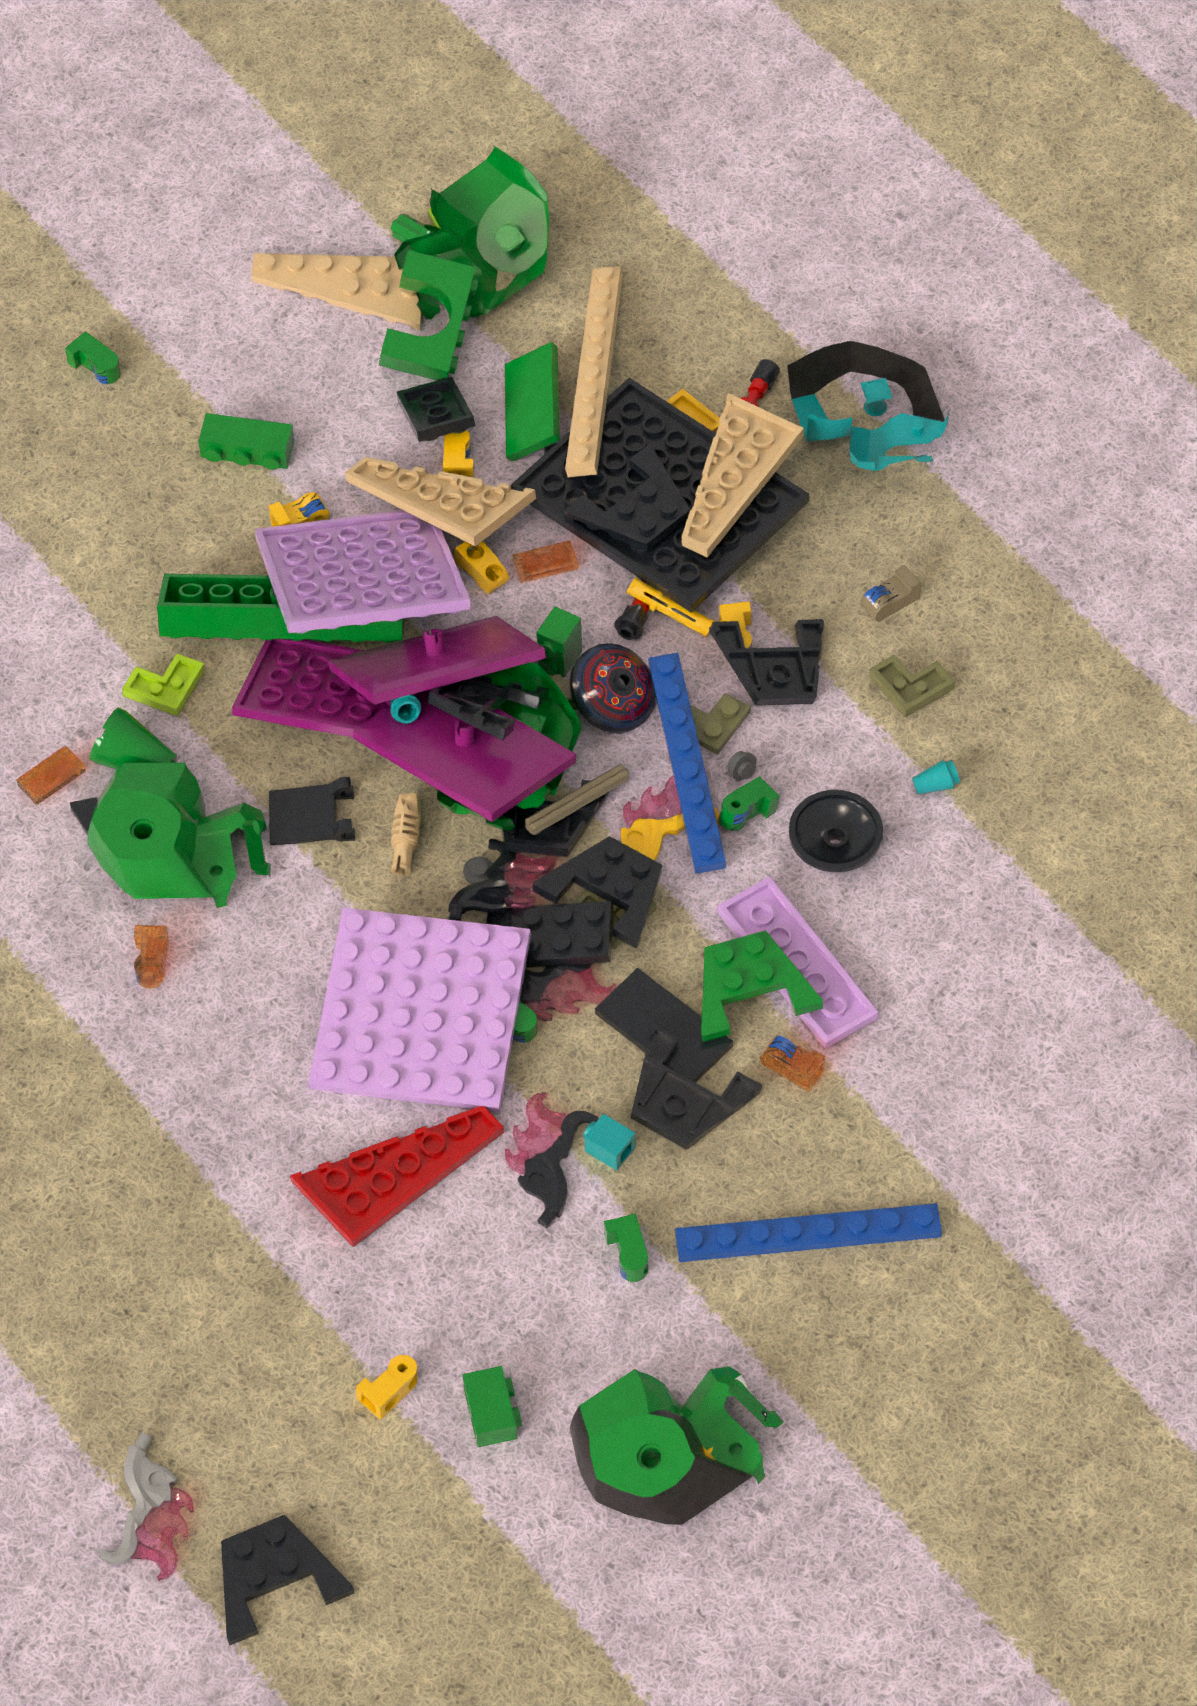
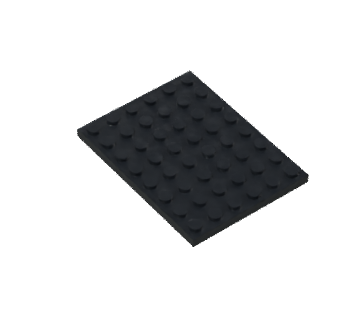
[511,378,810,613]

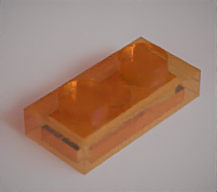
[512,540,578,583]
[16,745,86,806]

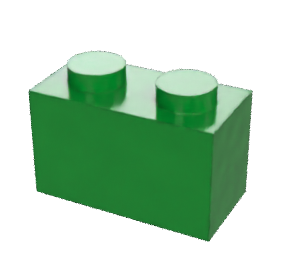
[536,606,582,678]
[462,1366,522,1447]

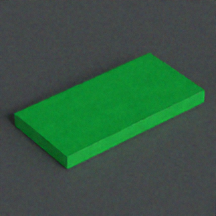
[505,342,560,461]

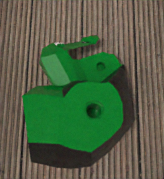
[570,1366,784,1525]

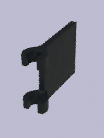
[269,777,355,845]

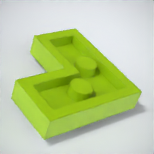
[122,653,205,716]

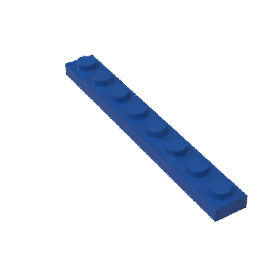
[648,652,726,874]
[675,1203,942,1262]

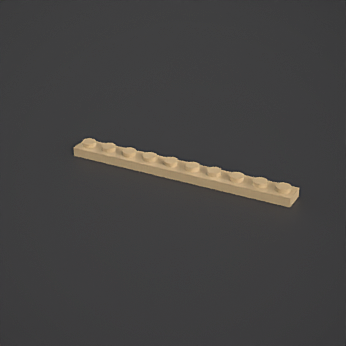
[565,266,623,477]

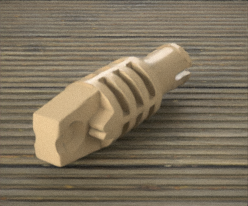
[390,793,421,875]

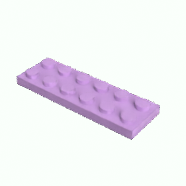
[717,876,879,1050]

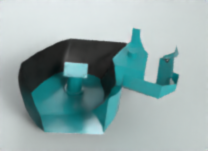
[787,341,949,471]

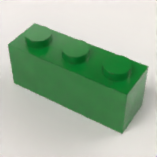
[198,413,294,470]

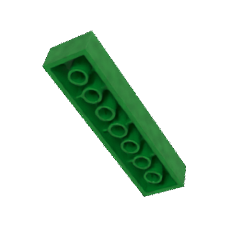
[157,573,405,643]

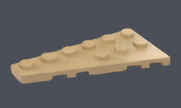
[251,253,422,331]
[681,393,804,558]
[345,457,536,546]

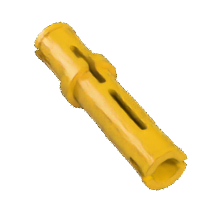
[626,577,715,638]

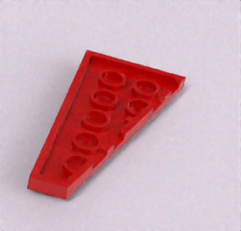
[290,1106,504,1247]

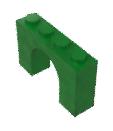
[378,250,479,380]

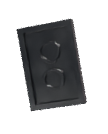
[396,377,476,442]

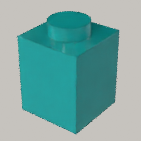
[583,1113,636,1171]

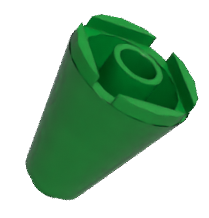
[89,707,178,770]

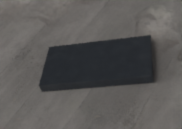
[595,968,733,1083]

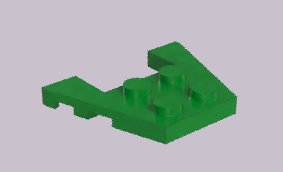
[701,930,823,1042]

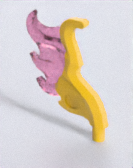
[621,776,720,861]

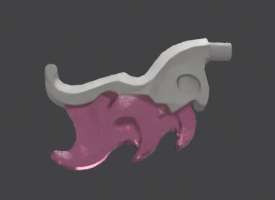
[99,1433,194,1581]

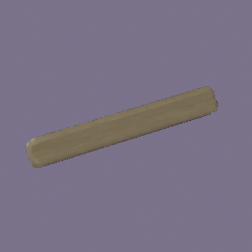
[525,764,629,835]

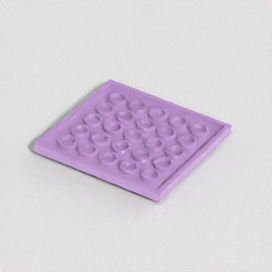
[255,510,470,633]
[308,908,531,1112]

